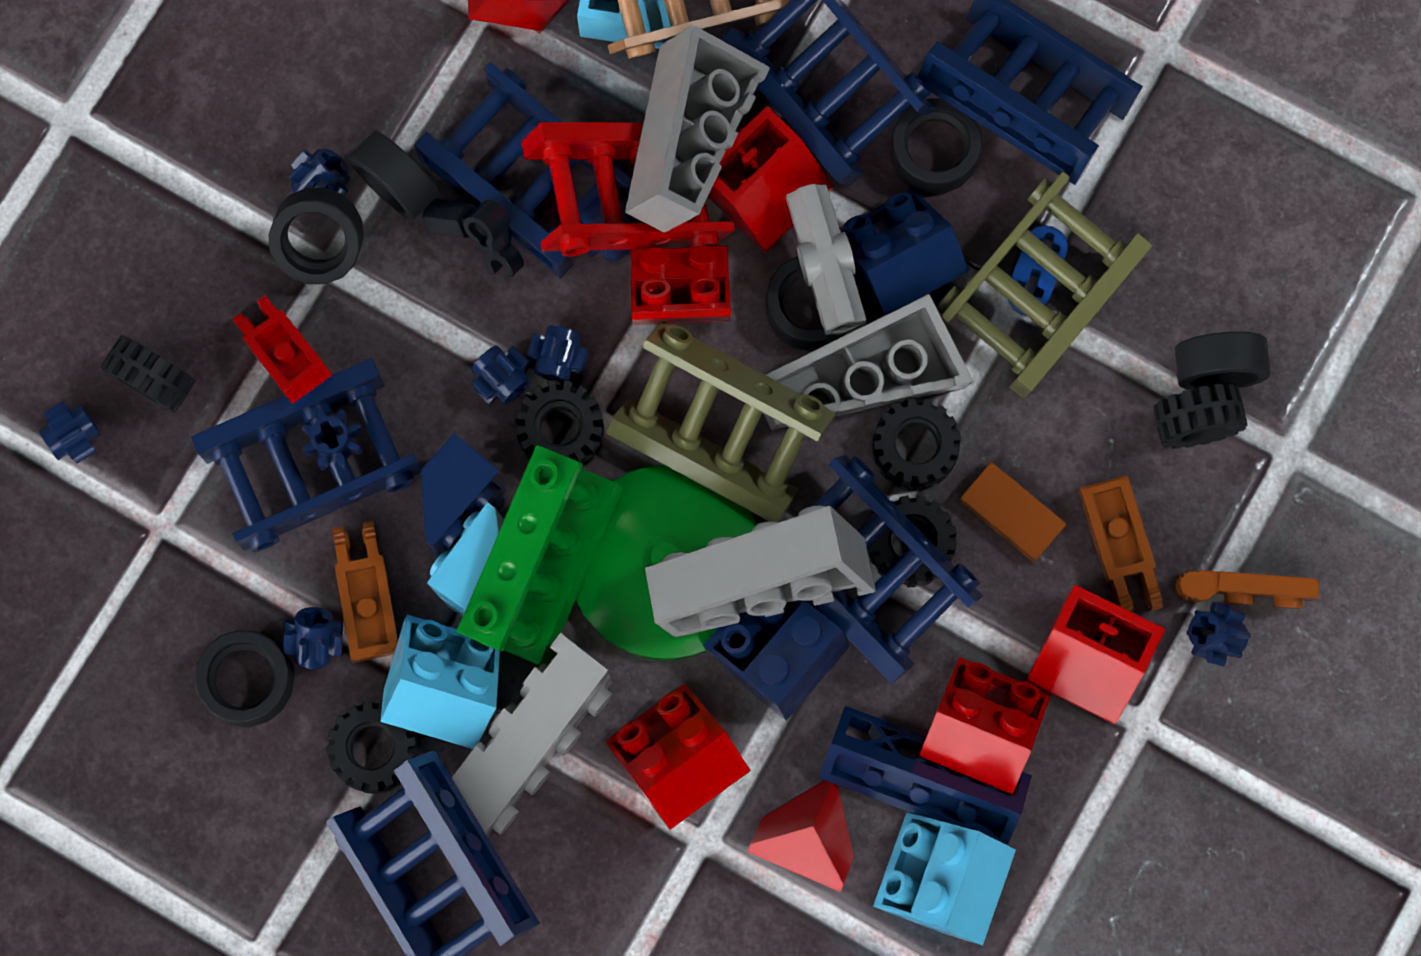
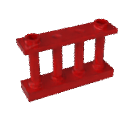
[521,122,735,257]

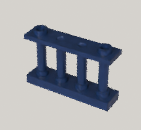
[720,0,934,186]
[918,0,1143,185]
[414,62,633,279]
[191,358,422,552]
[811,455,983,684]
[326,750,540,956]

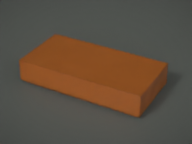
[959,462,1067,563]

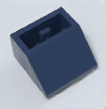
[839,188,969,316]
[421,433,507,558]
[703,600,850,721]

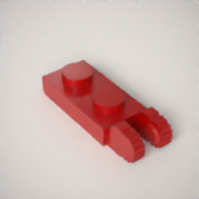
[232,295,332,404]

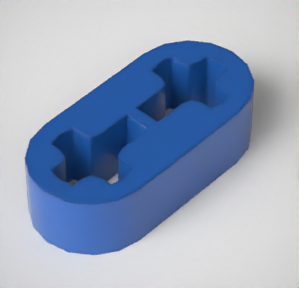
[1007,225,1068,316]

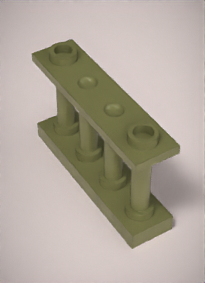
[936,172,1153,399]
[606,320,836,522]

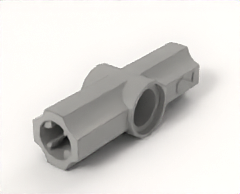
[786,184,866,335]

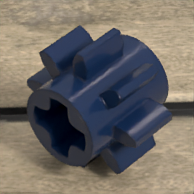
[289,149,350,196]
[527,325,589,384]
[471,345,531,405]
[39,401,101,464]
[302,409,363,471]
[1186,601,1251,666]
[283,607,343,669]

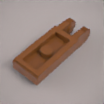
[1078,475,1163,613]
[333,520,399,663]
[1173,570,1320,609]

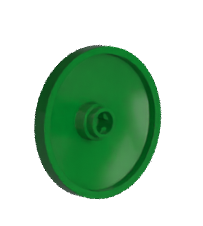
[576,465,757,661]

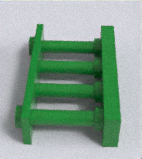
[456,445,624,666]

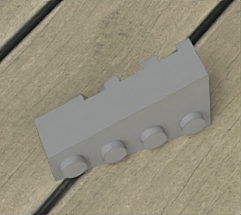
[625,25,770,233]
[763,294,974,430]
[645,506,876,637]
[452,633,613,838]

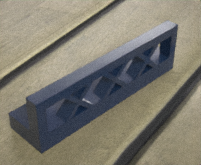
[819,706,1032,845]

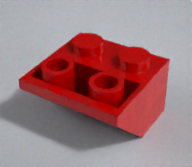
[708,106,833,253]
[631,245,731,325]
[1025,584,1165,725]
[919,657,1051,795]
[605,683,751,830]

